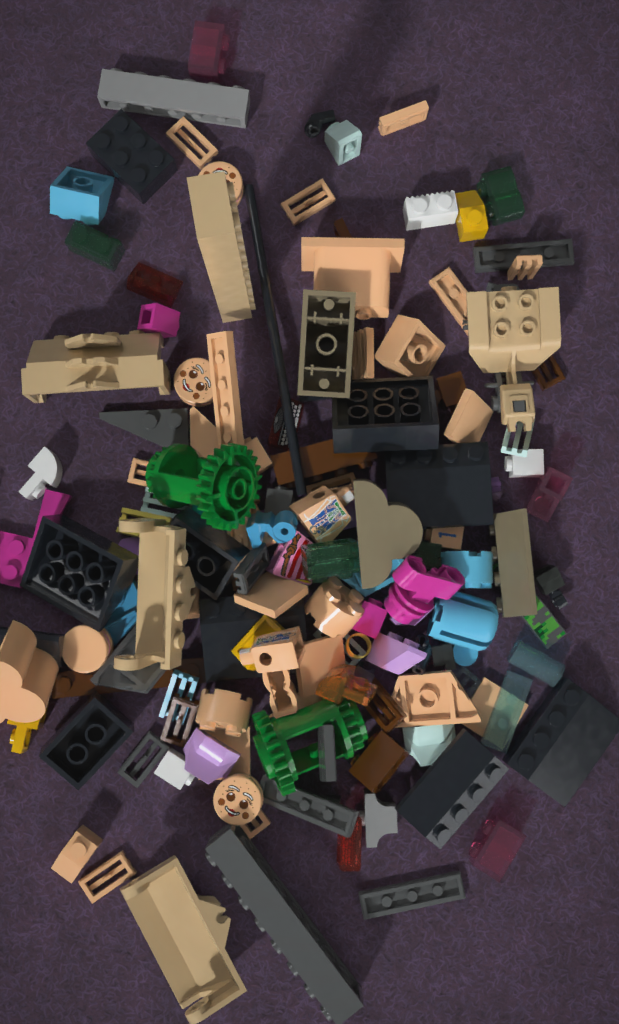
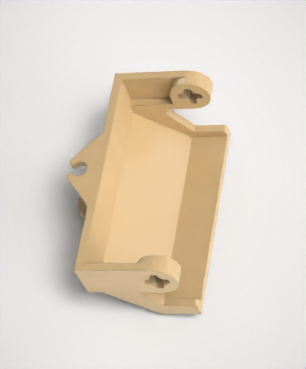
[21,330,171,403]
[114,518,195,671]
[119,855,247,1024]

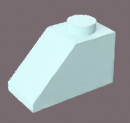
[324,120,362,166]

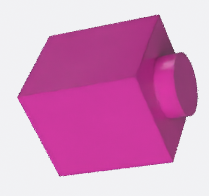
[137,303,181,338]
[352,597,387,639]

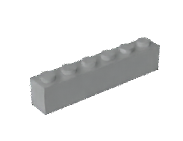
[97,68,250,128]

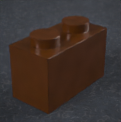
[349,730,410,794]

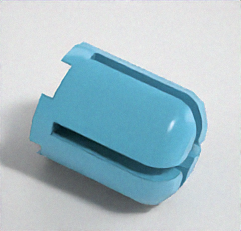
[427,591,499,651]

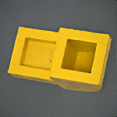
[7,702,49,754]

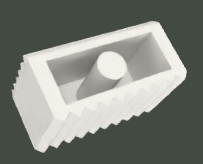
[403,190,458,231]

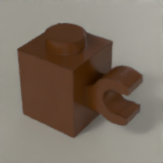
[434,371,467,413]

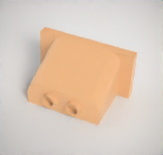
[301,237,405,320]

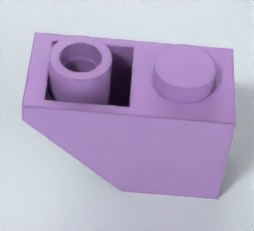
[366,631,427,675]

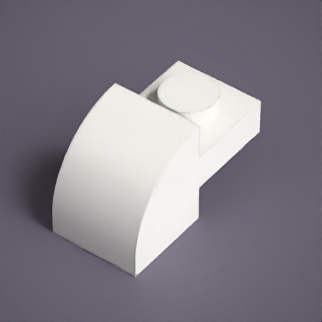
[19,446,62,500]

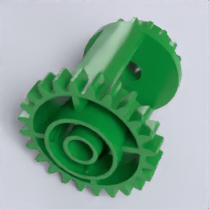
[145,443,262,531]
[252,694,368,797]

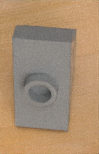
[359,789,398,848]

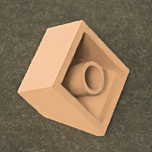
[374,315,446,377]

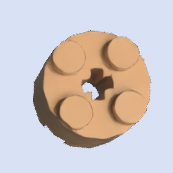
[304,576,365,638]
[195,689,253,737]

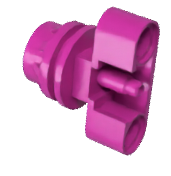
[384,555,465,624]

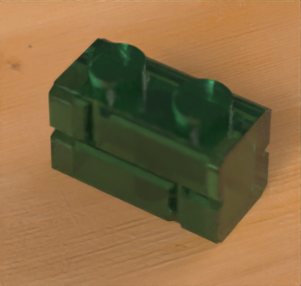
[64,220,125,272]
[301,538,360,583]

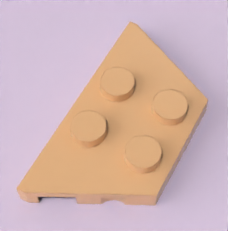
[381,670,482,729]

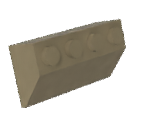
[489,508,538,618]

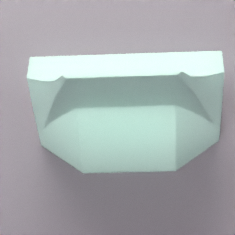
[402,724,456,766]

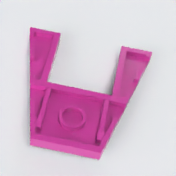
[0,489,72,588]

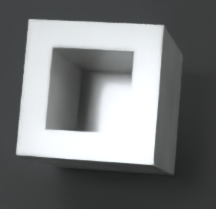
[504,449,544,478]
[154,747,195,790]

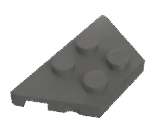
[90,625,166,694]

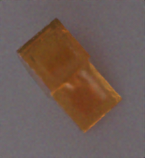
[315,664,378,707]

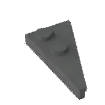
[99,408,189,447]

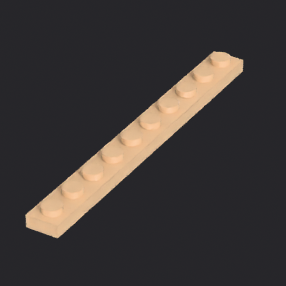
[206,331,252,591]

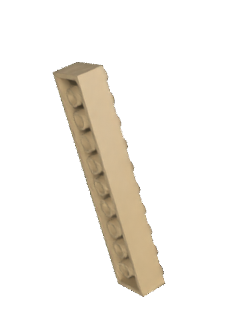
[187,171,256,323]

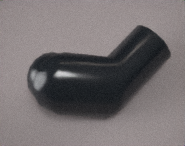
[304,109,335,138]
[412,634,432,675]

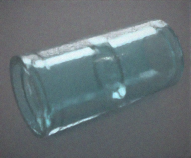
[507,639,565,687]

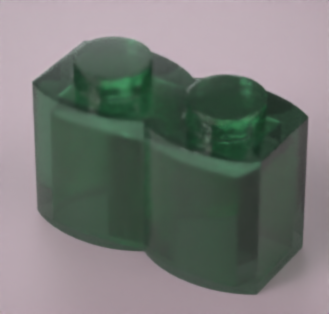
[477,166,525,226]

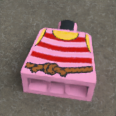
[266,530,331,585]

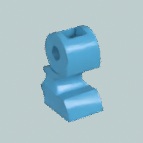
[246,510,298,549]

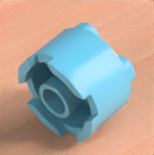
[441,551,493,589]

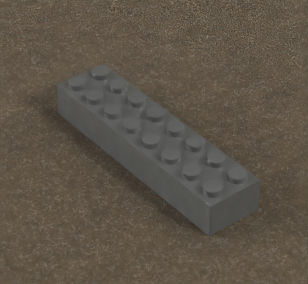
[205,823,364,1024]

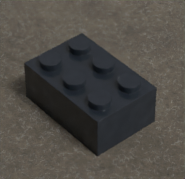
[86,109,178,205]
[170,507,251,600]
[39,690,134,791]

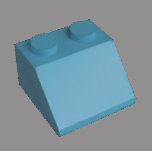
[50,166,115,225]

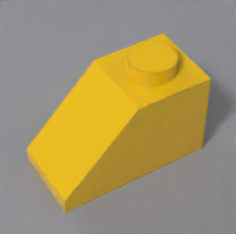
[455,190,489,242]

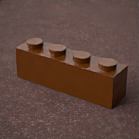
[270,439,377,490]

